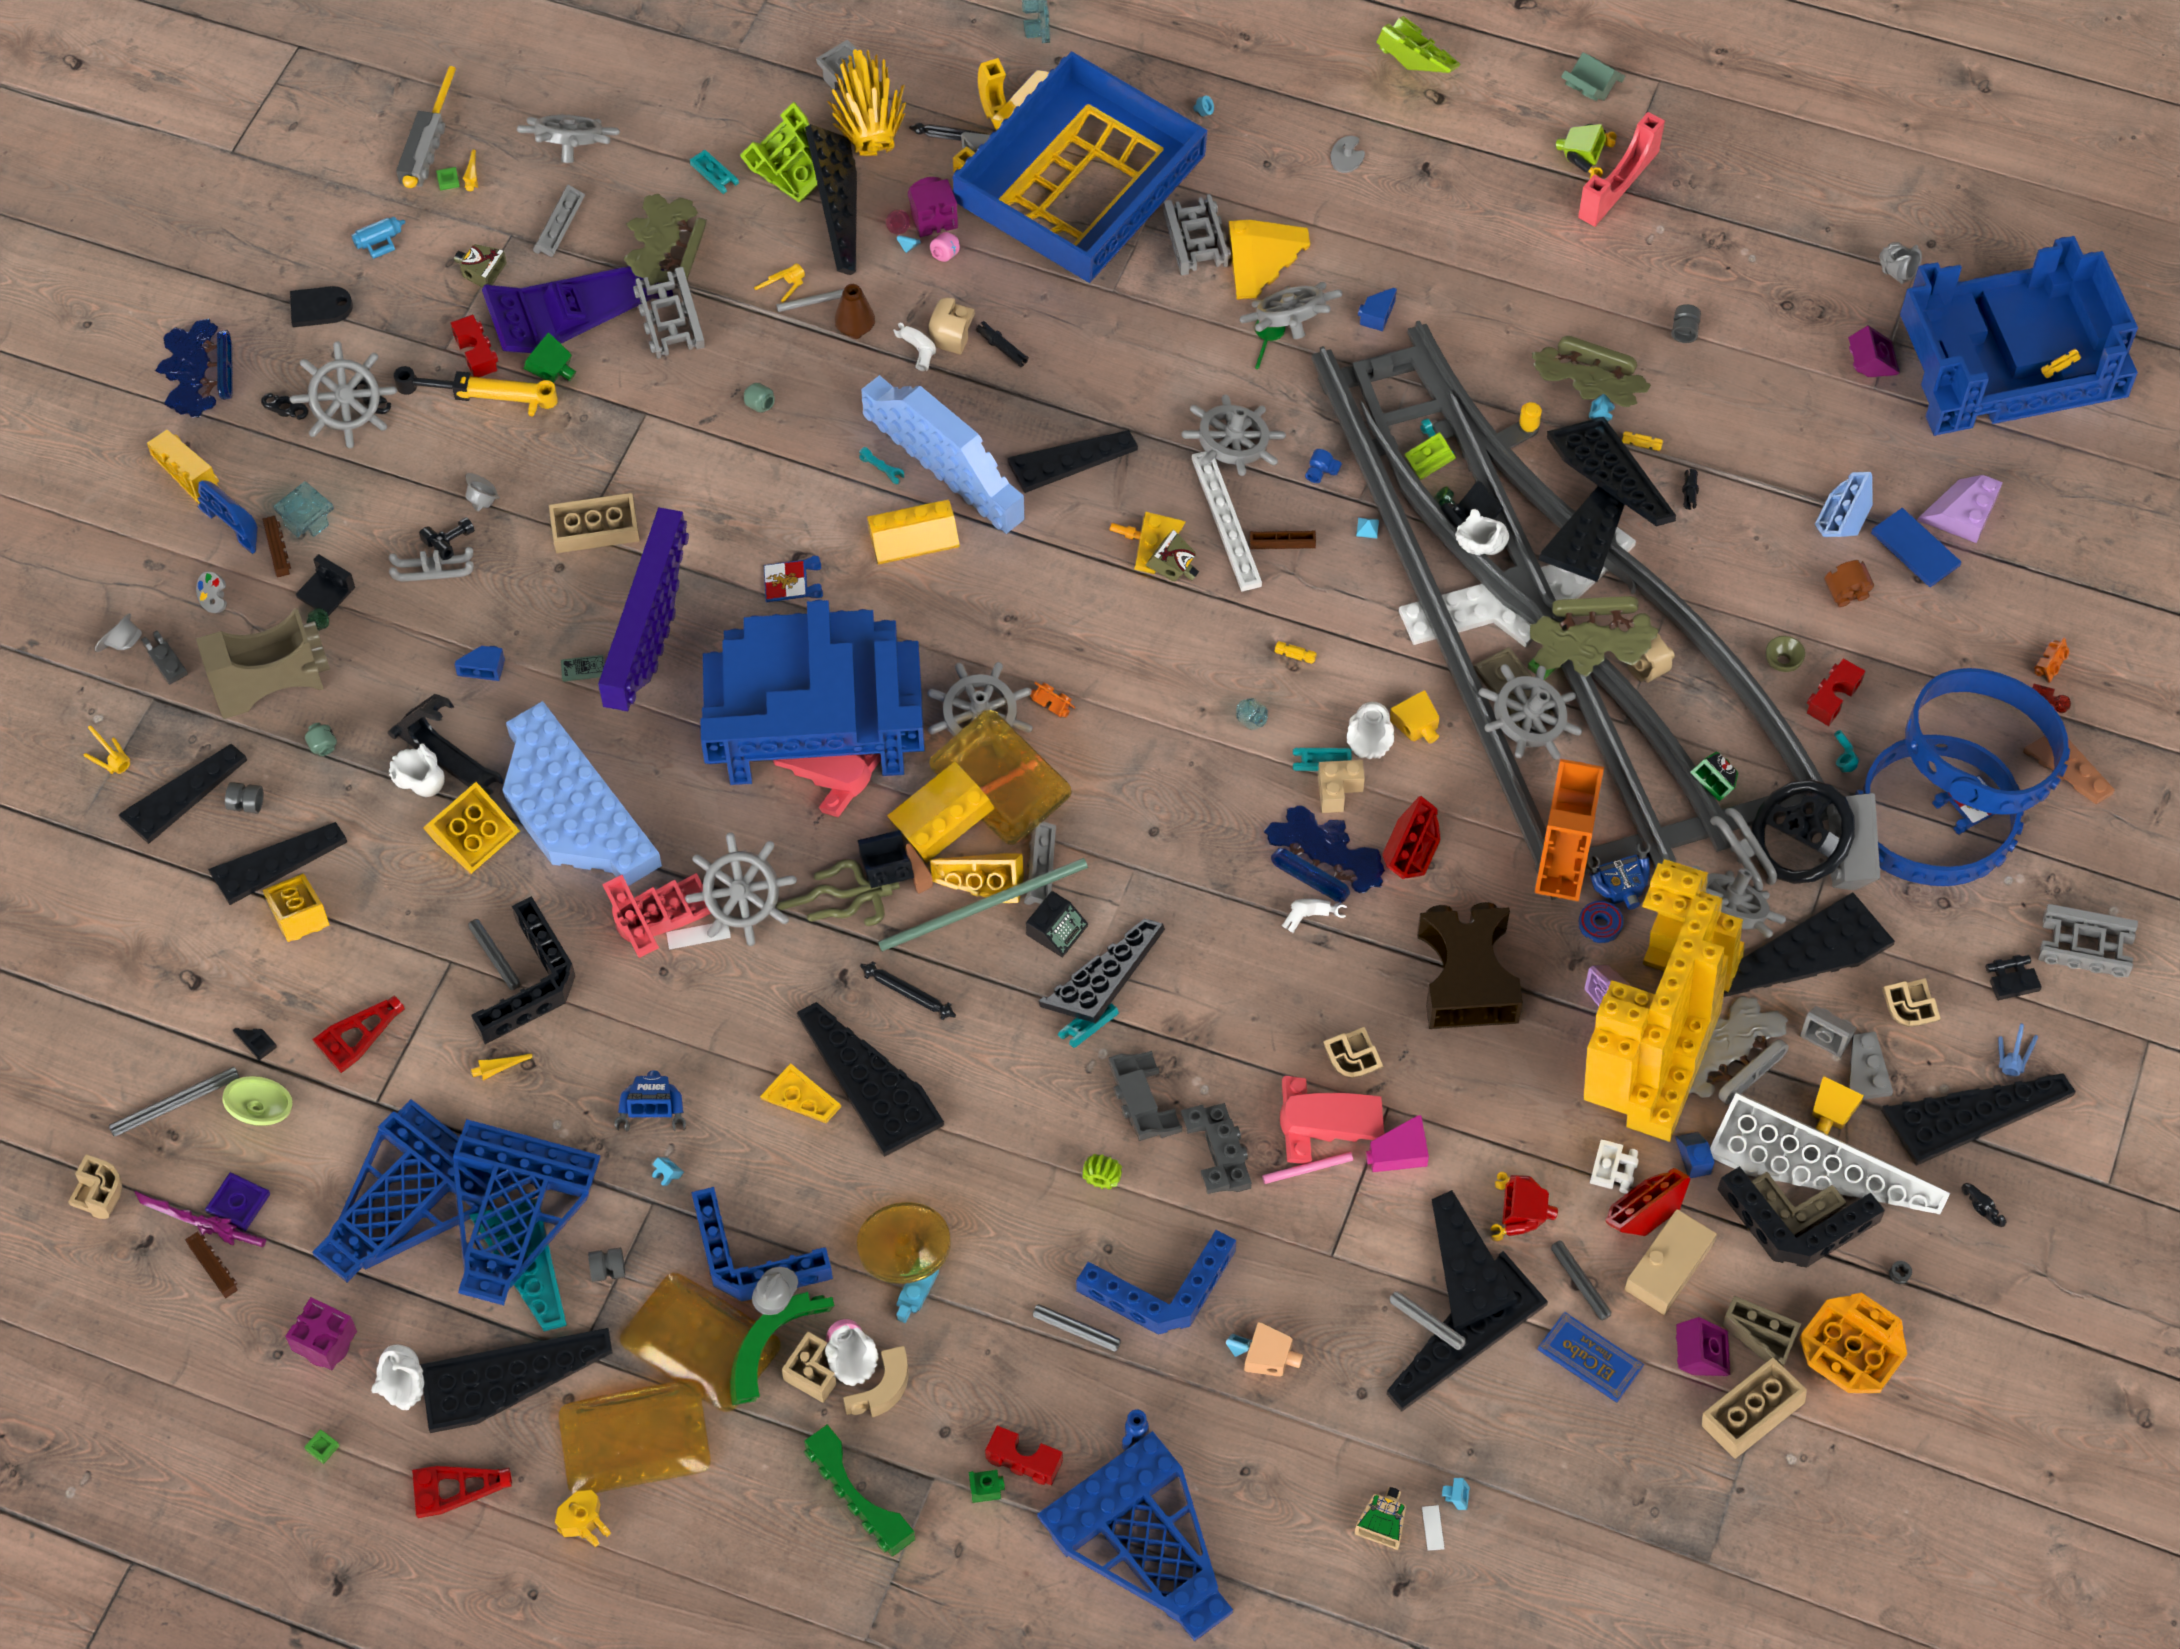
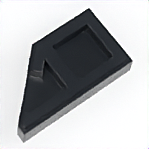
[233,1028,277,1061]

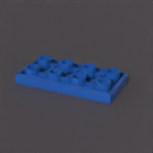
[1871,508,1962,587]

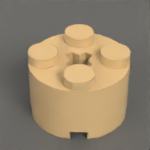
[1627,633,1675,683]

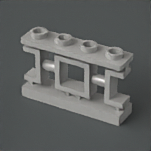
[1163,194,1231,275]
[633,267,705,359]
[2038,904,2138,977]

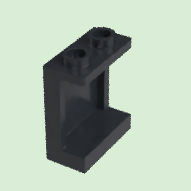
[857,830,914,888]

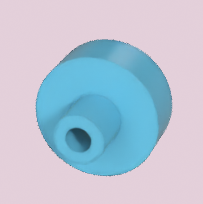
[1193,95,1214,117]

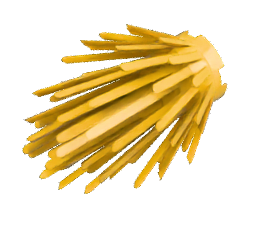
[827,49,906,156]

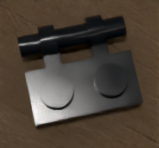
[1985,955,2042,1001]

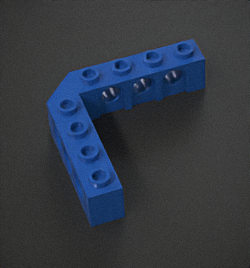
[691,1187,833,1302]
[1076,1230,1236,1335]

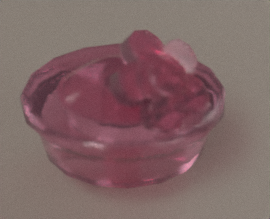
[886,210,910,235]

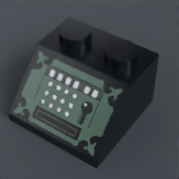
[1026,891,1088,958]

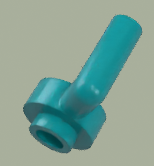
[1834,730,1859,773]

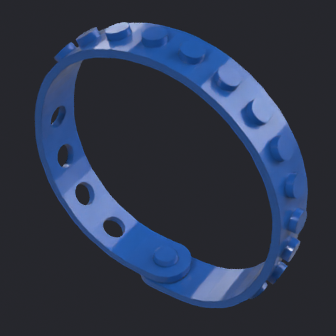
[1905,668,2070,815]
[1855,735,2024,886]

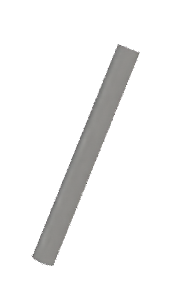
[776,289,844,312]

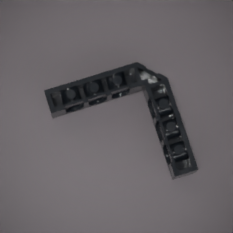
[471,896,575,1044]
[1717,1166,1885,1268]

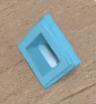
[897,235,921,253]
[1356,517,1379,538]
[1226,1334,1252,1357]

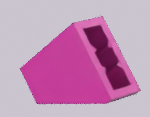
[1366,1115,1429,1172]

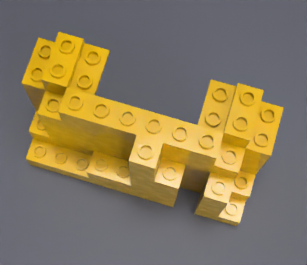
[1584,859,1745,1142]

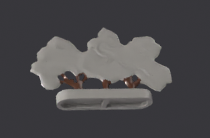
[1690,996,1789,1105]

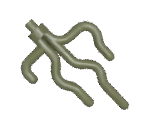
[776,859,900,926]

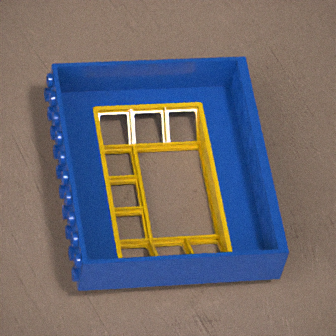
[953,51,1208,283]

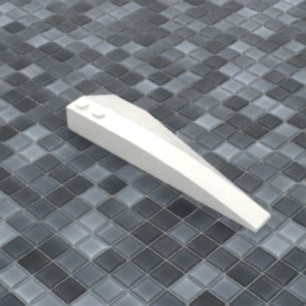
[1710,1092,1950,1214]

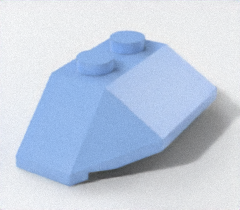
[1815,472,1873,537]

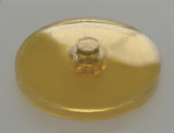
[857,1202,951,1284]

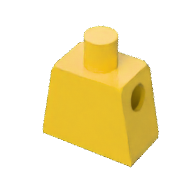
[1390,690,1439,744]
[1812,1076,1864,1134]

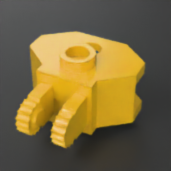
[555,1490,611,1548]

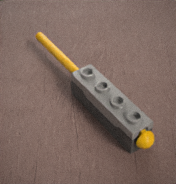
[396,66,456,188]

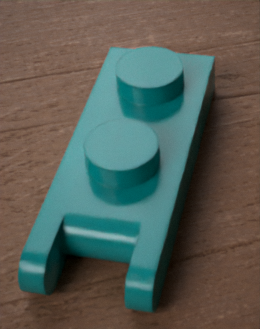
[690,150,739,194]
[1293,748,1352,771]
[1058,1003,1119,1048]

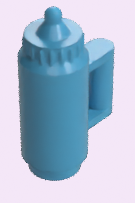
[351,217,405,259]

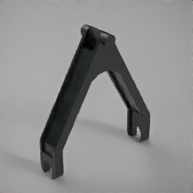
[388,694,504,795]

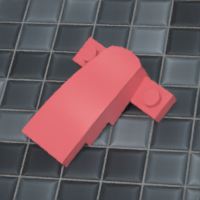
[773,753,881,817]
[602,873,711,958]
[1280,1076,1384,1164]

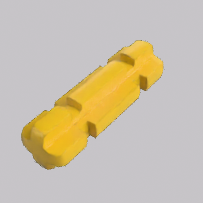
[2041,349,2081,378]
[1622,431,1663,451]
[1275,641,1317,664]

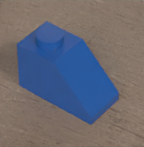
[1358,288,1397,332]
[455,646,505,681]
[1675,1132,1715,1179]

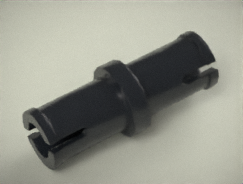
[1682,469,1699,510]

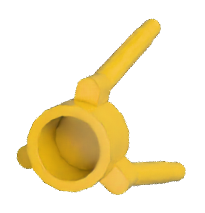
[754,263,805,303]
[84,725,130,774]

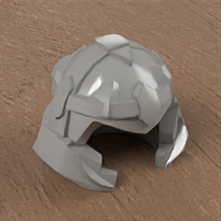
[1879,242,1922,284]

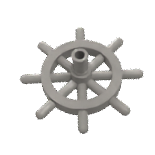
[517,114,620,163]
[1240,282,1342,339]
[290,341,397,448]
[1181,395,1286,476]
[927,662,1033,760]
[1479,664,1582,760]
[685,832,797,946]
[1692,866,1786,938]

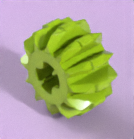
[1082,1154,1122,1189]

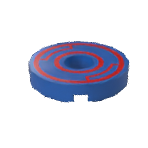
[1578,901,1624,943]

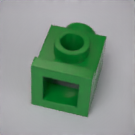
[969,1470,1005,1503]

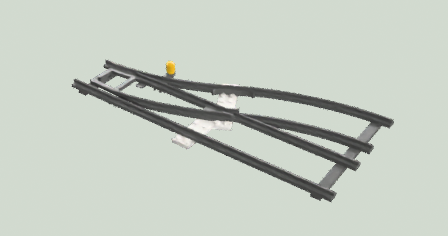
[1311,321,1828,900]

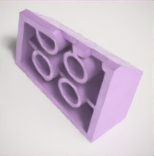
[1917,475,2003,543]
[1585,965,1631,1006]

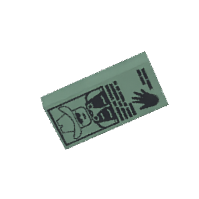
[561,655,605,682]

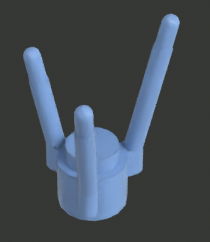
[1998,1023,2038,1076]

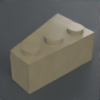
[1722,1296,1801,1367]

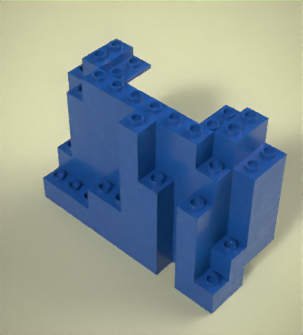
[1900,236,2138,436]
[700,600,925,785]

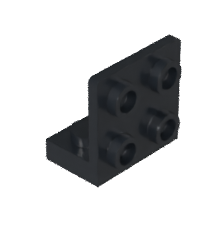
[1441,481,1503,527]
[296,554,355,616]

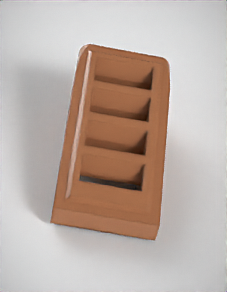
[906,843,933,894]

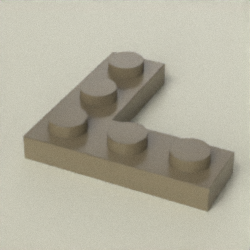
[1752,1172,1847,1237]

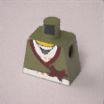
[454,244,507,288]
[1146,530,1199,582]

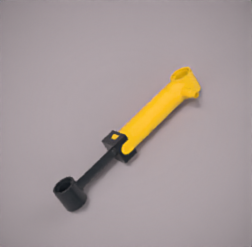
[394,366,558,416]

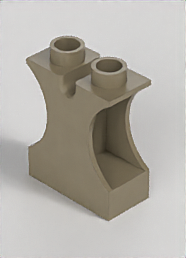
[196,608,330,719]

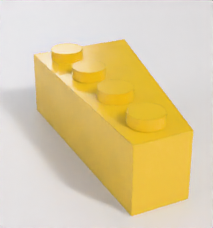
[147,430,219,504]

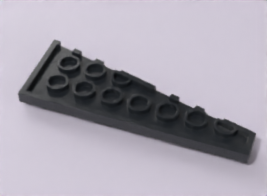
[1881,1073,2076,1166]

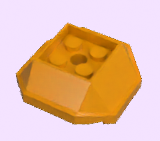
[1800,1292,1907,1393]

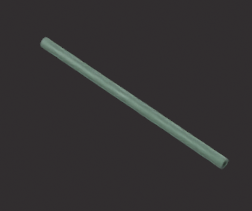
[878,858,1088,952]

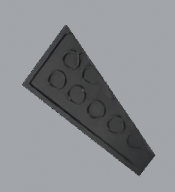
[1038,918,1165,1024]

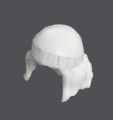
[1455,509,1509,555]
[1347,702,1394,760]
[389,744,445,797]
[371,1344,424,1410]

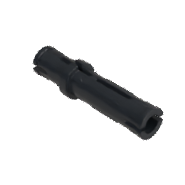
[976,321,1029,367]

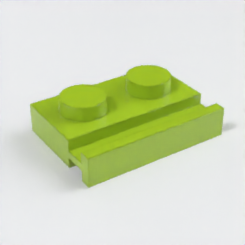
[1405,432,1456,480]

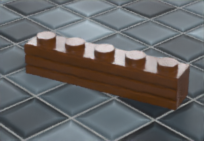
[262,515,291,578]
[1249,530,1316,549]
[185,1231,238,1299]

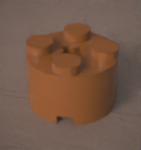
[1824,560,1874,607]

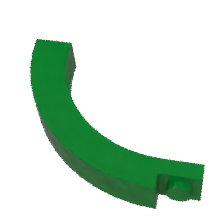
[730,1292,835,1406]

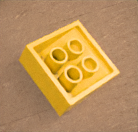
[423,782,520,874]

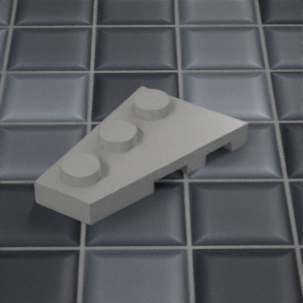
[1849,1032,1893,1100]

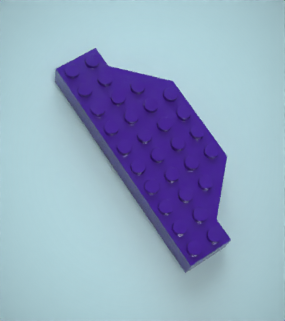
[598,507,689,712]

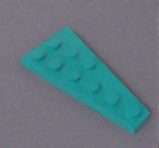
[470,1198,567,1332]

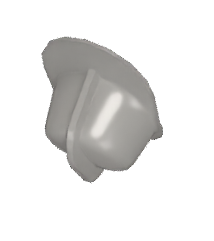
[465,473,500,511]
[95,613,142,652]
[752,1267,798,1315]

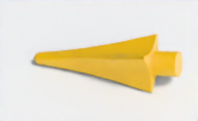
[463,149,478,191]
[471,1054,533,1081]

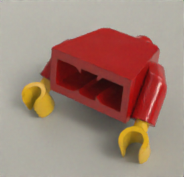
[1491,1172,1558,1241]

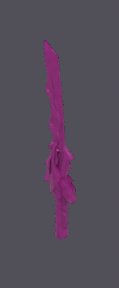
[134,1191,266,1247]

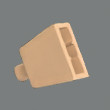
[1244,1322,1303,1376]

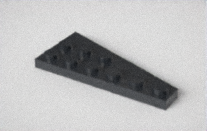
[1432,1190,1518,1331]

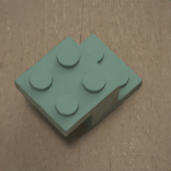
[1561,52,1626,101]

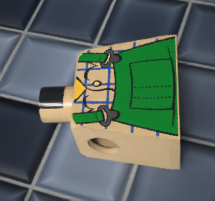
[1355,1487,1406,1550]

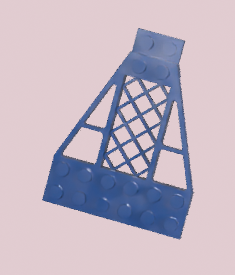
[312,1099,512,1283]
[453,1119,601,1305]
[1037,1431,1233,1642]

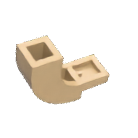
[843,1346,909,1418]

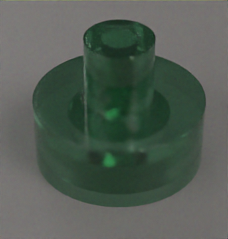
[1434,486,1455,507]
[306,608,329,631]

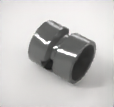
[1671,304,1701,343]
[225,782,264,814]
[588,1247,625,1282]

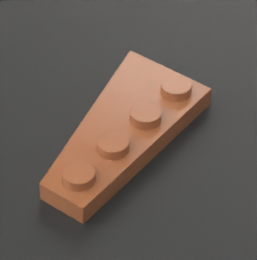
[2023,736,2115,804]

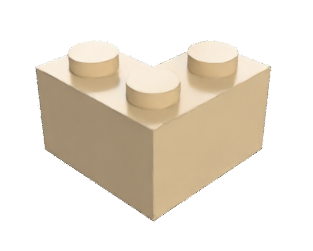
[1318,760,1365,813]
[782,1332,836,1403]

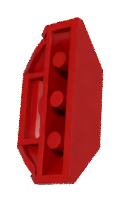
[1382,796,1441,879]
[1605,1168,1691,1236]

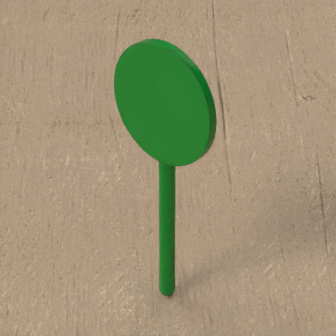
[1255,320,1285,369]

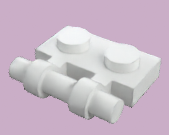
[1590,1139,1639,1194]

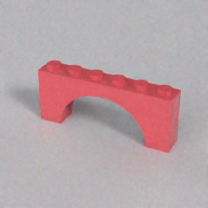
[1578,112,1665,227]

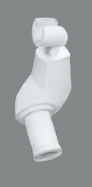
[893,322,936,371]
[1281,899,1347,933]

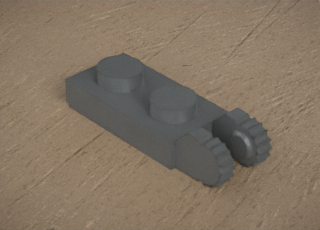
[141,631,188,685]

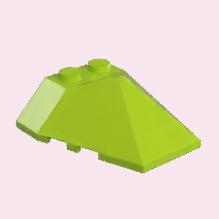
[1376,16,1461,73]
[740,102,818,202]

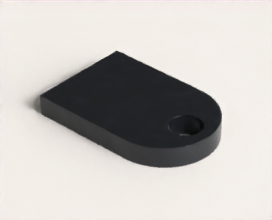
[290,286,353,328]

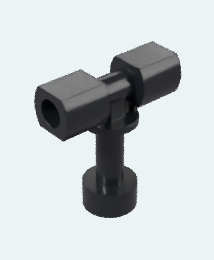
[419,517,475,560]

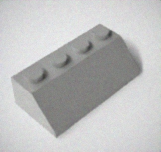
[1827,793,1880,891]

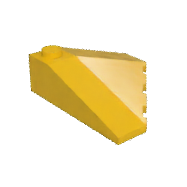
[1228,220,1310,299]

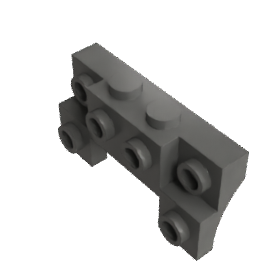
[1109,1051,1182,1141]
[1181,1103,1252,1194]

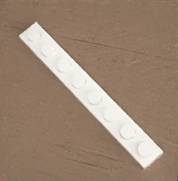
[1192,451,1262,592]

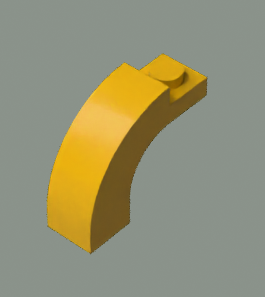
[978,58,1006,130]

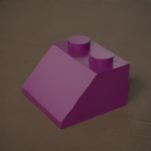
[1848,325,1900,377]
[1676,1317,1731,1376]

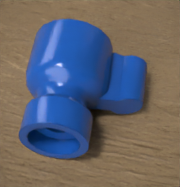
[1305,449,1342,483]
[1122,1409,1149,1450]

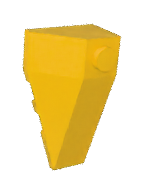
[930,853,1024,903]

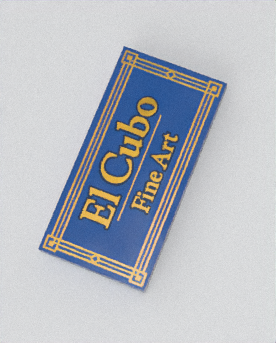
[1538,1312,1644,1403]

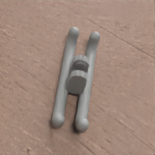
[389,547,474,582]
[1710,808,1777,892]

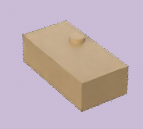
[549,493,640,553]
[1625,1209,1717,1315]
[1702,1358,1807,1459]

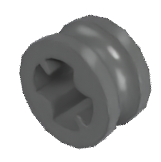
[1889,1261,1912,1284]

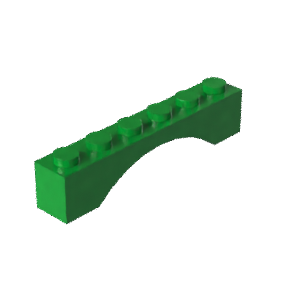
[804,1424,915,1557]

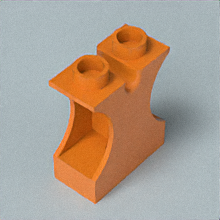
[1535,759,1604,902]

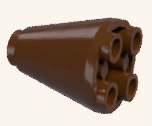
[835,284,875,339]

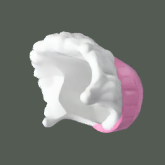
[825,1319,878,1386]

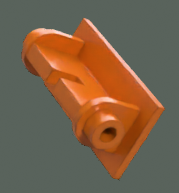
[2034,638,2069,683]
[1030,682,1075,718]

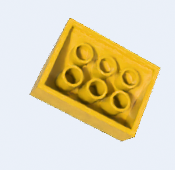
[887,761,995,863]

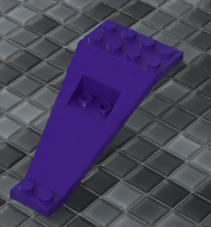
[482,265,674,353]

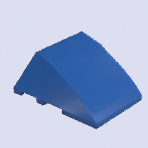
[198,480,258,554]

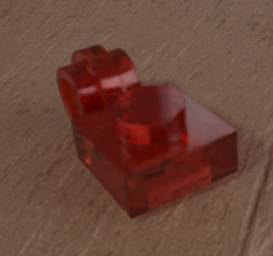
[2032,683,2071,713]

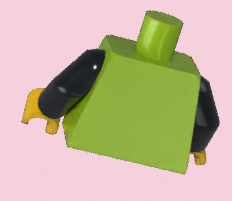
[1556,124,1617,178]

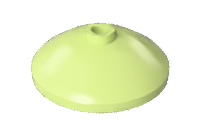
[222,1076,292,1126]

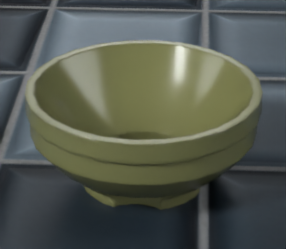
[1766,636,1805,672]

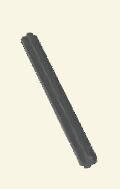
[109,1067,239,1136]

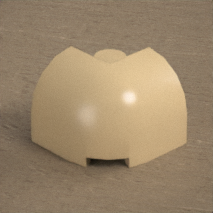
[928,298,975,355]
[1882,978,1941,1027]
[1323,1027,1383,1078]
[68,1154,122,1219]

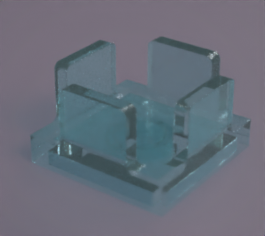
[1022,0,1050,43]
[273,481,334,537]

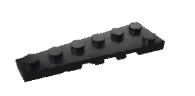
[1008,430,1138,493]
[119,744,247,844]
[208,822,347,905]

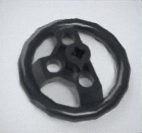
[1752,779,1855,884]

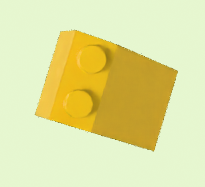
[262,873,329,942]

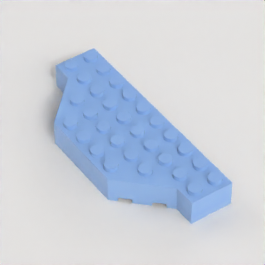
[861,375,1024,534]
[503,701,662,886]

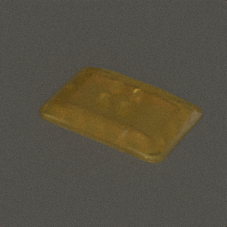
[929,710,1072,845]
[620,1273,781,1412]
[558,1381,711,1494]

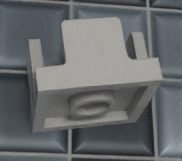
[816,40,869,90]

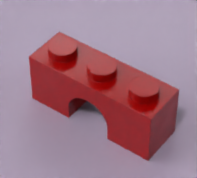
[450,314,499,378]
[1807,658,1866,726]
[985,1425,1063,1486]

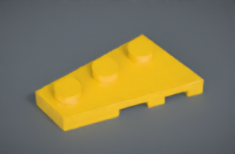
[1134,512,1186,574]
[760,1063,841,1123]

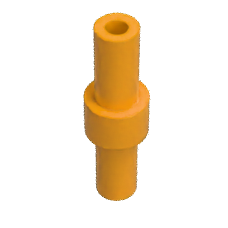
[1109,523,1141,540]

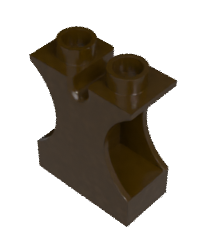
[1417,902,1523,1029]

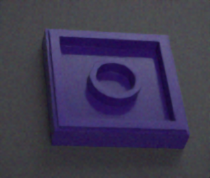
[205,1172,270,1232]

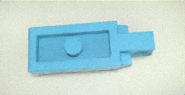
[896,1259,939,1323]

